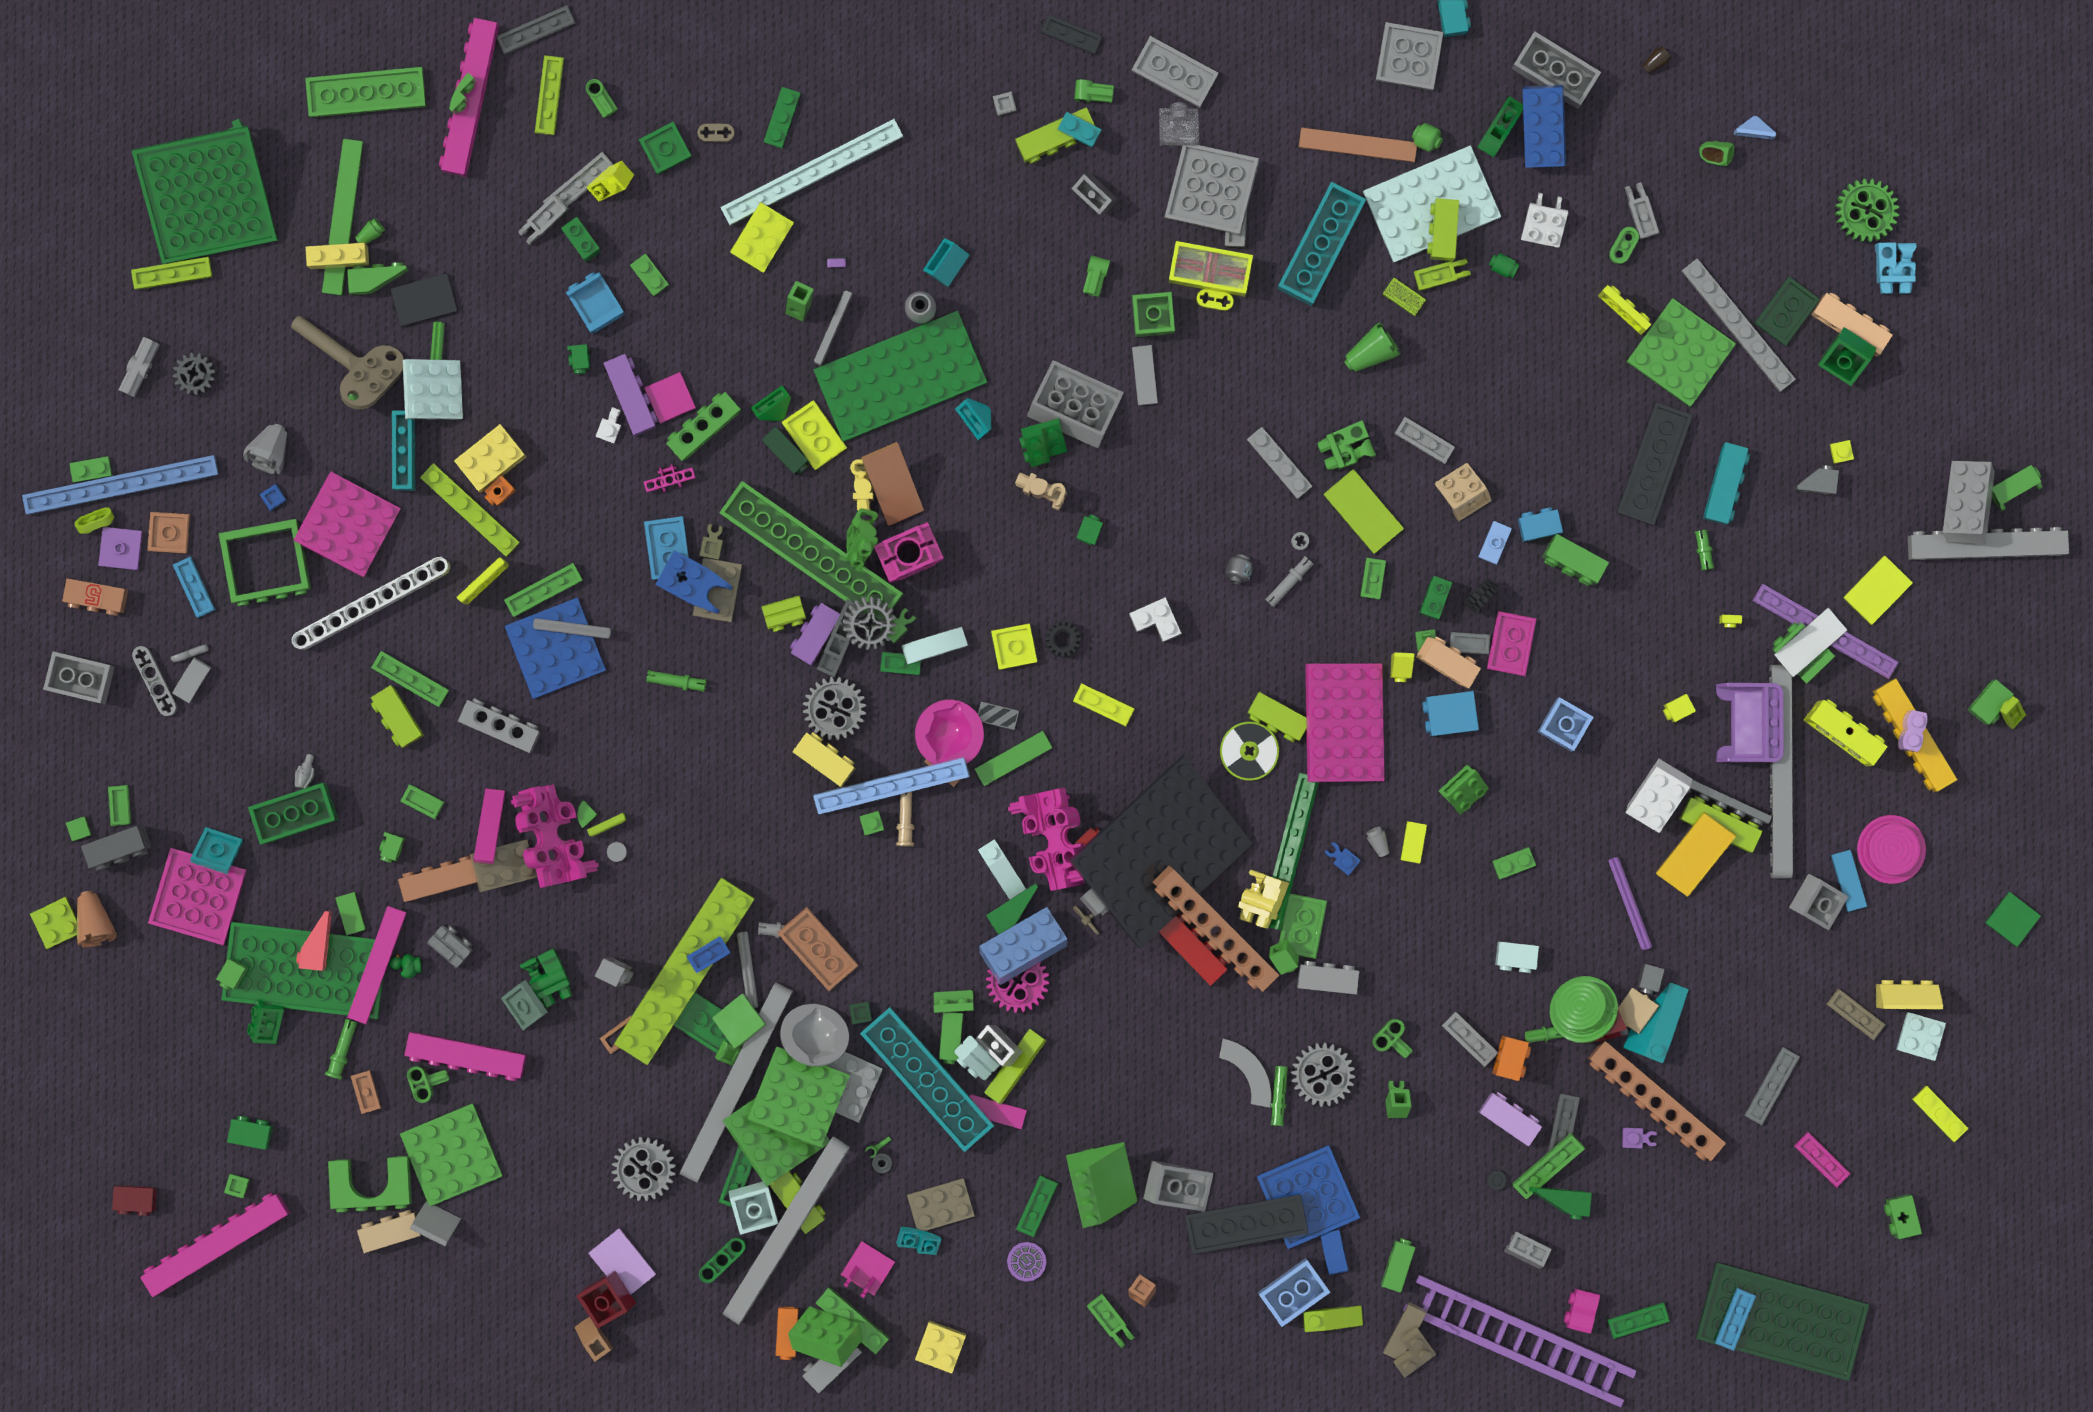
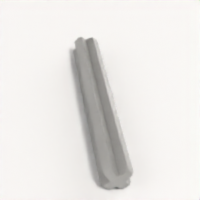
[533,618,611,639]
[737,931,758,1008]

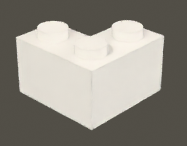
[1129,597,1181,642]

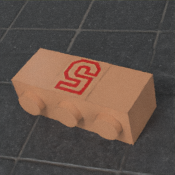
[62,579,128,616]

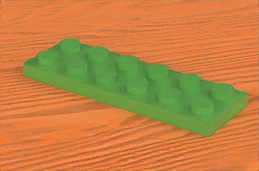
[305,67,426,118]

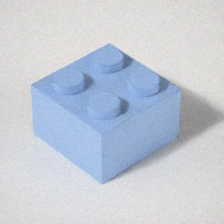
[1538,697,1593,752]

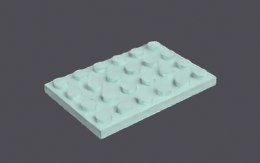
[1363,145,1501,263]

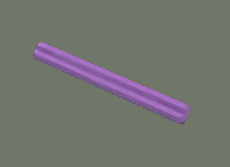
[1608,857,1652,950]

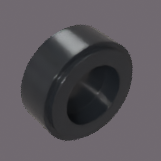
[1486,1170,1507,1190]

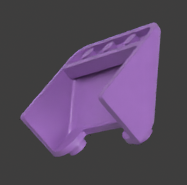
[1716,683,1784,762]

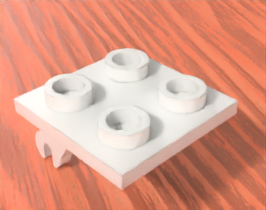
[1521,193,1568,247]

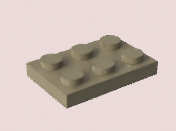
[693,558,742,623]
[470,840,537,892]
[907,1178,975,1231]

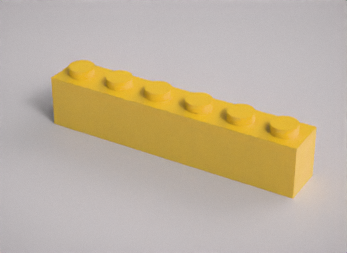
[1873,679,1957,792]

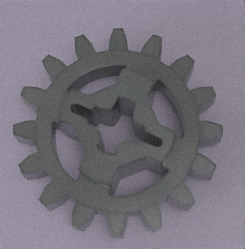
[173,353,216,396]

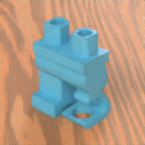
[1875,243,1916,294]

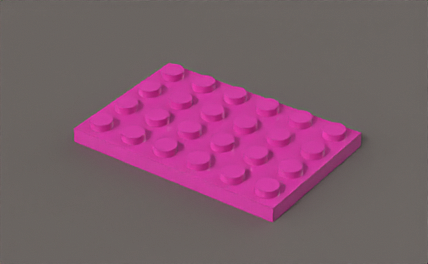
[1305,664,1384,782]

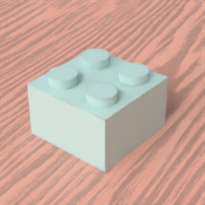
[729,1182,778,1235]

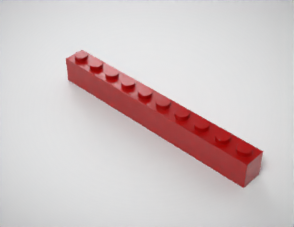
[1074,828,1228,986]

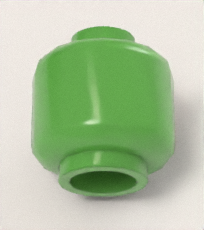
[1412,123,1443,152]

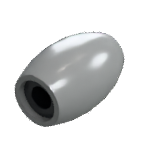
[905,291,936,324]

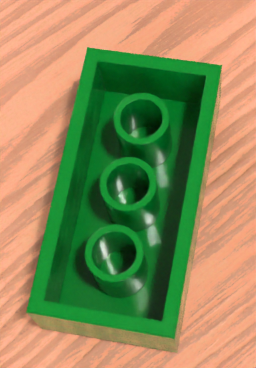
[248,783,339,845]

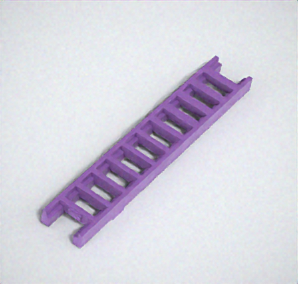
[1403,1274,1636,1407]

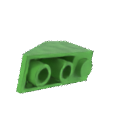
[347,263,409,295]

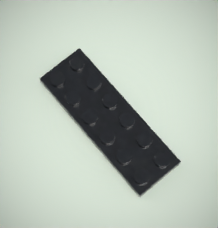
[1616,402,1693,526]
[1185,1194,1309,1254]

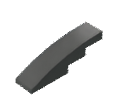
[817,599,864,677]

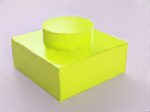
[1830,440,1854,464]
[1719,615,1742,628]

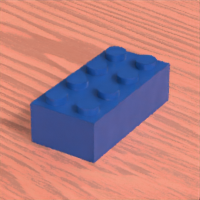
[1523,85,1566,168]

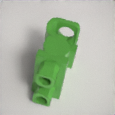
[1317,420,1376,470]
[846,508,878,568]

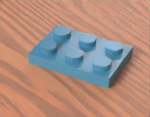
[644,516,689,580]

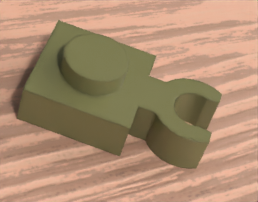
[700,524,723,560]

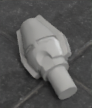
[295,754,315,789]

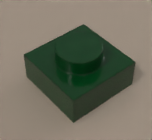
[849,1001,872,1024]

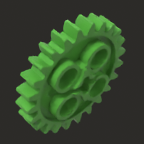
[1835,179,1899,243]

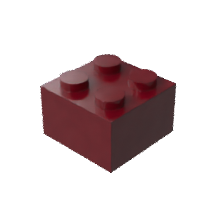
[576,1271,636,1329]

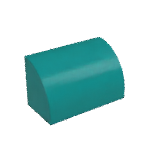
[923,238,969,287]

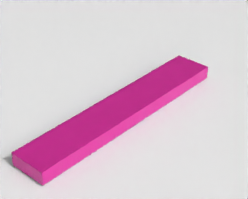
[347,906,407,1024]

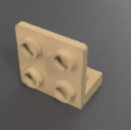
[1435,463,1492,521]

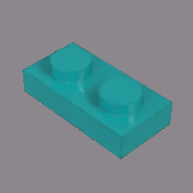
[1057,112,1101,148]

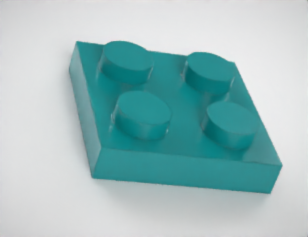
[190,827,243,874]

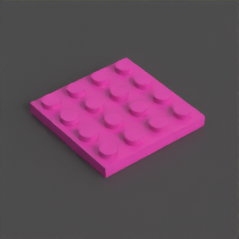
[293,471,401,578]
[148,848,247,945]

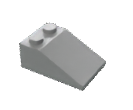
[1143,1160,1213,1211]

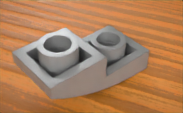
[173,657,211,703]

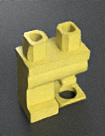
[850,460,874,510]
[1238,870,1289,929]

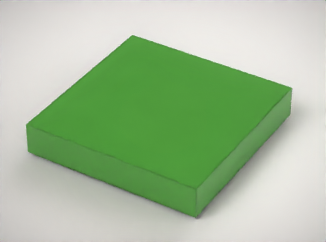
[712,994,766,1049]

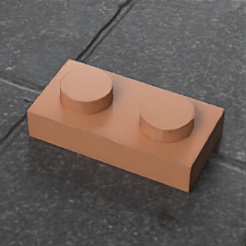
[351,1070,382,1114]

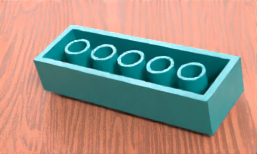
[1277,182,1366,307]

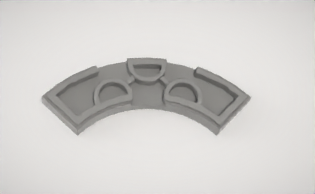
[1219,1039,1271,1107]

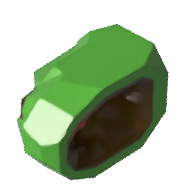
[1699,141,1734,166]

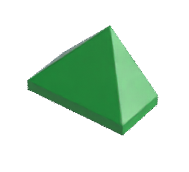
[751,386,791,421]

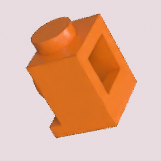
[484,475,516,506]

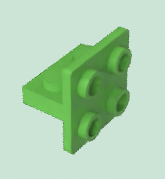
[1439,765,1489,815]

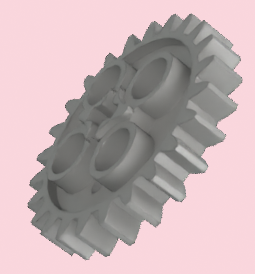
[803,677,866,740]
[1291,1042,1355,1107]
[612,1137,676,1201]

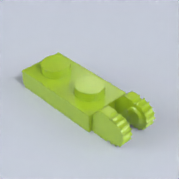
[1414,259,1471,291]

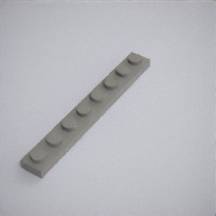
[1681,259,1796,392]

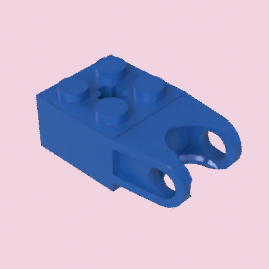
[655,550,733,614]

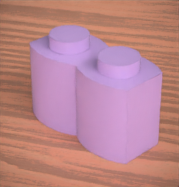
[1898,710,1927,752]

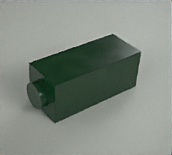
[762,426,809,475]

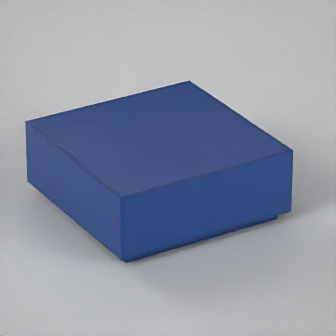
[259,484,287,511]

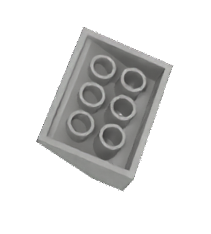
[1027,360,1124,448]

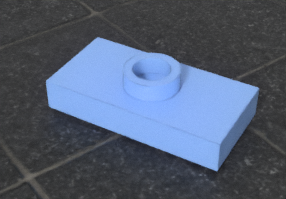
[1478,521,1512,565]

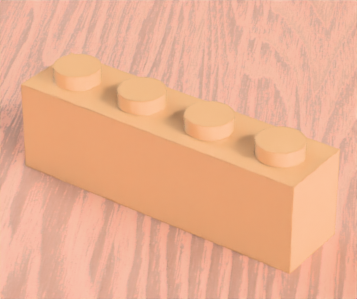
[1811,293,1892,357]

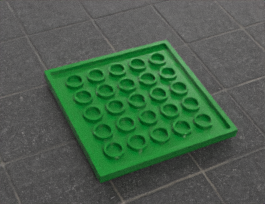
[132,126,278,264]

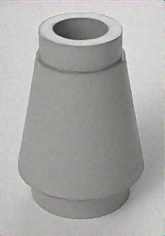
[1366,826,1390,857]

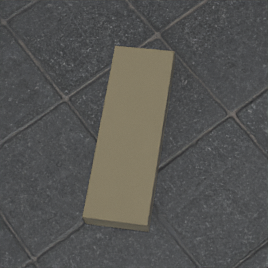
[1826,989,1885,1040]
[1383,1302,1427,1359]

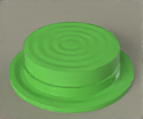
[1550,976,1618,1043]

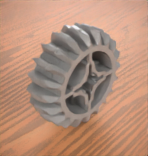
[843,596,896,650]

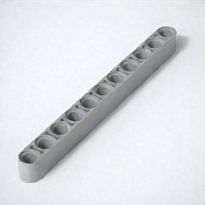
[1769,665,1793,878]
[680,982,793,1183]
[723,1136,850,1325]

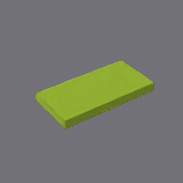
[1323,469,1404,554]

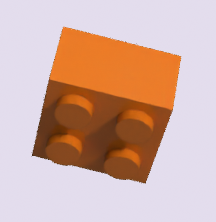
[1492,1036,1531,1081]

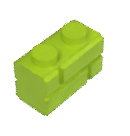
[761,596,806,632]

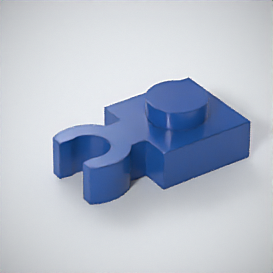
[1325,842,1361,876]

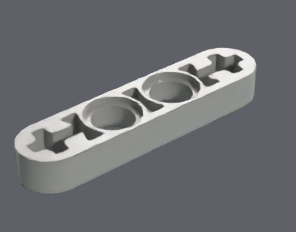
[132,646,177,716]

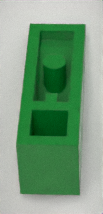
[1477,96,1523,157]
[986,884,1038,935]
[1529,1187,1592,1220]

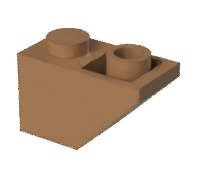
[575,1317,613,1362]

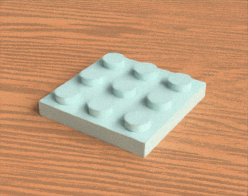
[403,359,463,420]

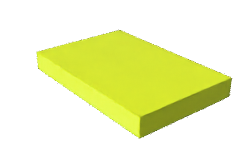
[782,400,847,470]
[1843,556,1913,625]
[457,557,509,605]

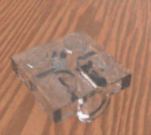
[1159,102,1199,146]

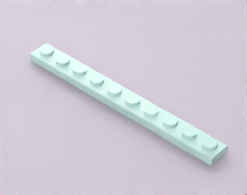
[721,119,903,226]

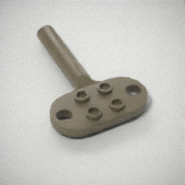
[291,315,404,410]

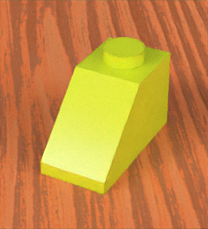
[1390,653,1414,682]

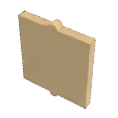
[1618,988,1659,1034]

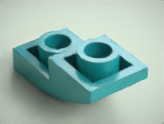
[896,1227,941,1255]

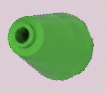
[1344,322,1401,372]

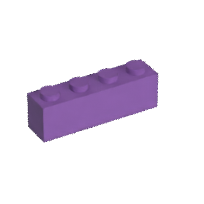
[604,354,658,436]

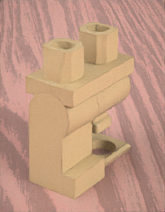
[1015,473,1067,511]

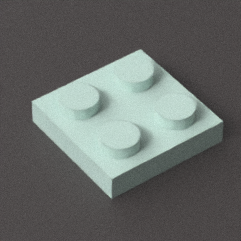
[1896,1012,1946,1061]

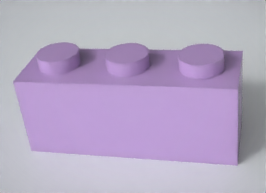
[1478,1092,1542,1146]

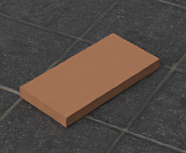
[861,442,924,526]
[777,907,858,991]

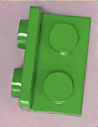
[934,990,974,1013]

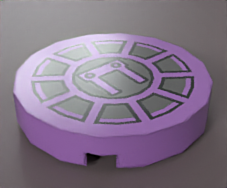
[1007,1242,1046,1281]

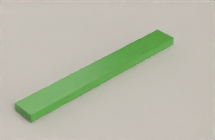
[322,139,363,296]

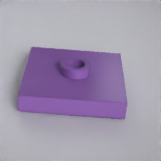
[98,527,143,570]

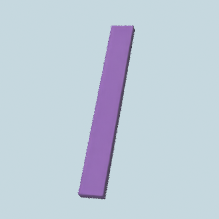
[1752,584,1899,679]

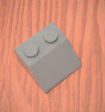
[1789,874,1848,930]

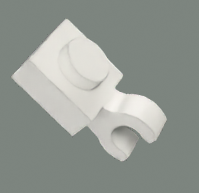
[596,407,621,444]

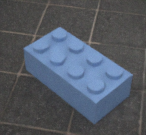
[979,907,1067,985]

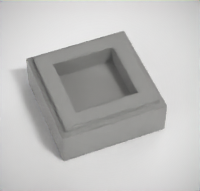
[993,92,1017,116]

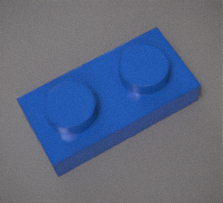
[686,936,731,973]

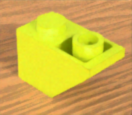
[586,161,634,201]

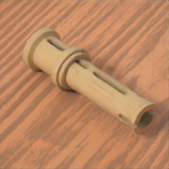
[896,791,914,847]

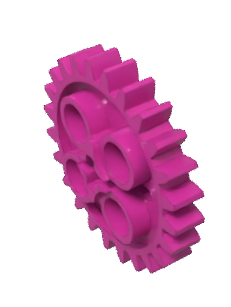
[986,961,1049,1013]

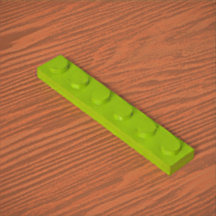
[420,463,520,557]

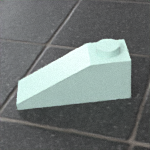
[978,839,1026,899]

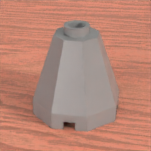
[243,424,287,474]

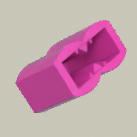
[1564,1288,1600,1334]

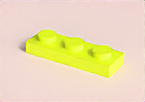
[1912,1086,1968,1142]

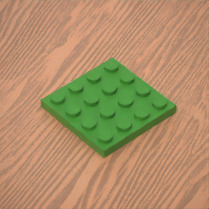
[1627,298,1736,407]
[747,1047,850,1149]
[722,1098,830,1186]
[400,1103,503,1206]

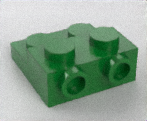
[1019,419,1067,467]

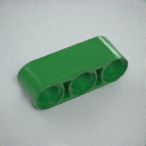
[699,1236,746,1283]

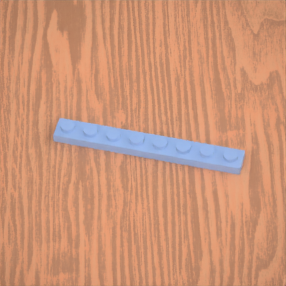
[813,757,970,814]

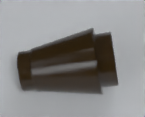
[1642,46,1671,74]

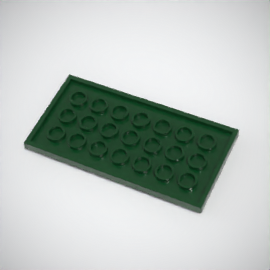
[1696,1262,1869,1381]

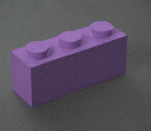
[790,603,840,666]

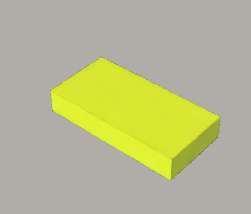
[1400,821,1427,863]

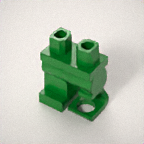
[520,947,572,1008]

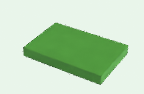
[1279,894,1327,959]

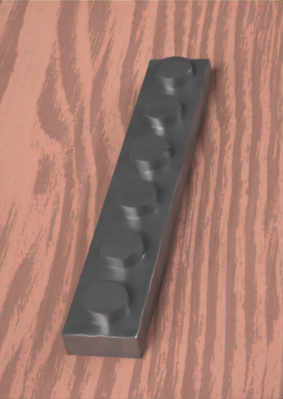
[1687,780,1772,826]

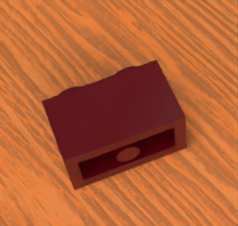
[112,1185,157,1216]

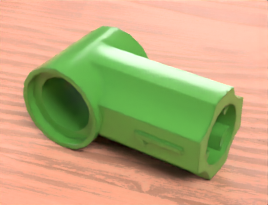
[586,79,618,118]
[1074,80,1114,103]
[1083,255,1110,297]

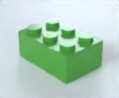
[1542,534,1609,587]
[788,1306,863,1367]

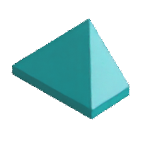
[955,398,991,440]

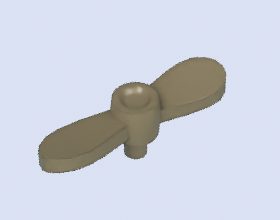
[1073,906,1100,935]

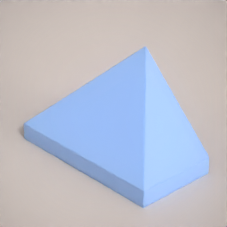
[1734,116,1776,140]

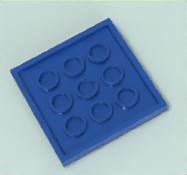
[505,598,606,699]
[1257,1145,1360,1249]

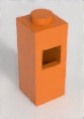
[776,1306,799,1360]

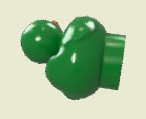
[389,954,422,979]

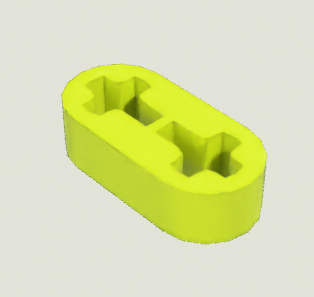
[1197,289,1233,311]

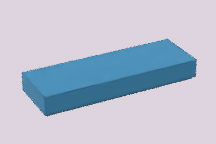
[173,557,215,618]
[1831,850,1867,912]
[1715,1288,1756,1351]

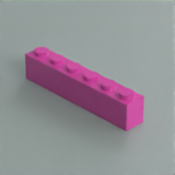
[404,1032,527,1081]

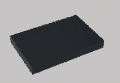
[391,273,458,327]

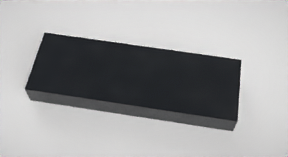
[1041,14,1102,55]

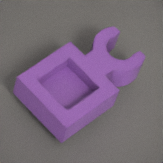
[1622,1128,1657,1148]

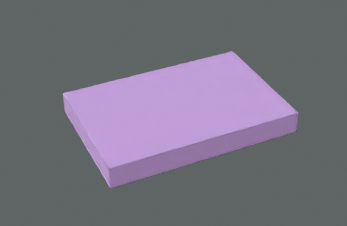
[588,1228,656,1294]

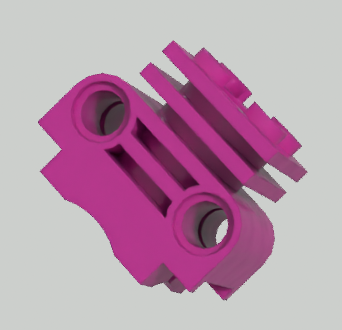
[874,522,944,583]

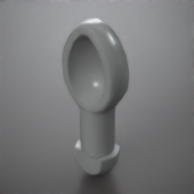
[170,644,209,662]

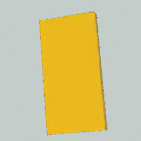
[1656,812,1736,897]

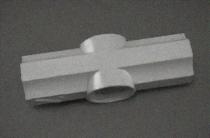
[119,337,160,397]

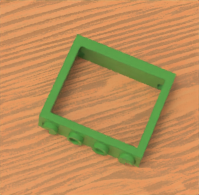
[219,519,311,606]

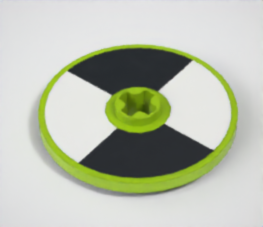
[1220,722,1279,780]

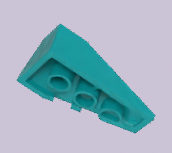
[1623,982,1689,1063]

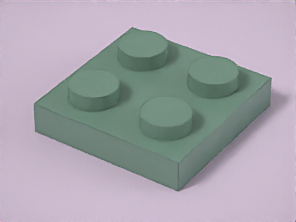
[501,980,548,1030]

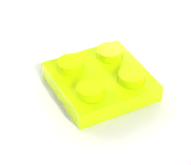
[991,624,1037,670]

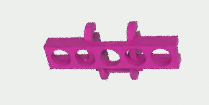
[644,464,696,492]

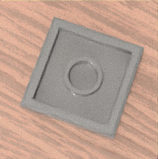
[410,1201,461,1246]

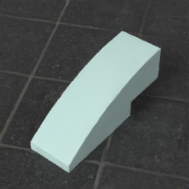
[902,627,968,664]

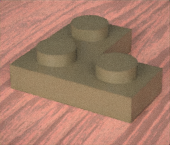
[1393,1327,1436,1378]

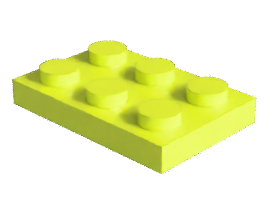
[730,202,794,273]
[1598,285,1651,335]

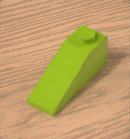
[1303,1306,1363,1332]

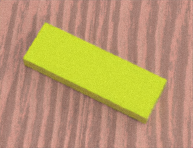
[1073,683,1134,726]

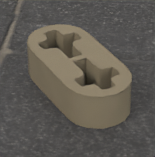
[697,124,735,142]

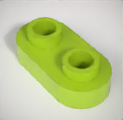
[74,508,114,534]

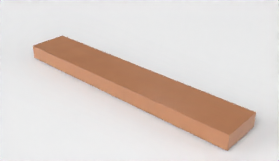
[1299,128,1417,163]

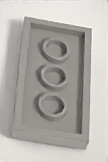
[1132,36,1219,108]

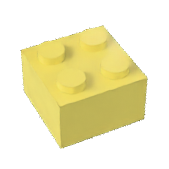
[915,1320,966,1373]

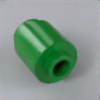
[1489,253,1519,278]

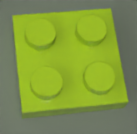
[30,897,77,949]

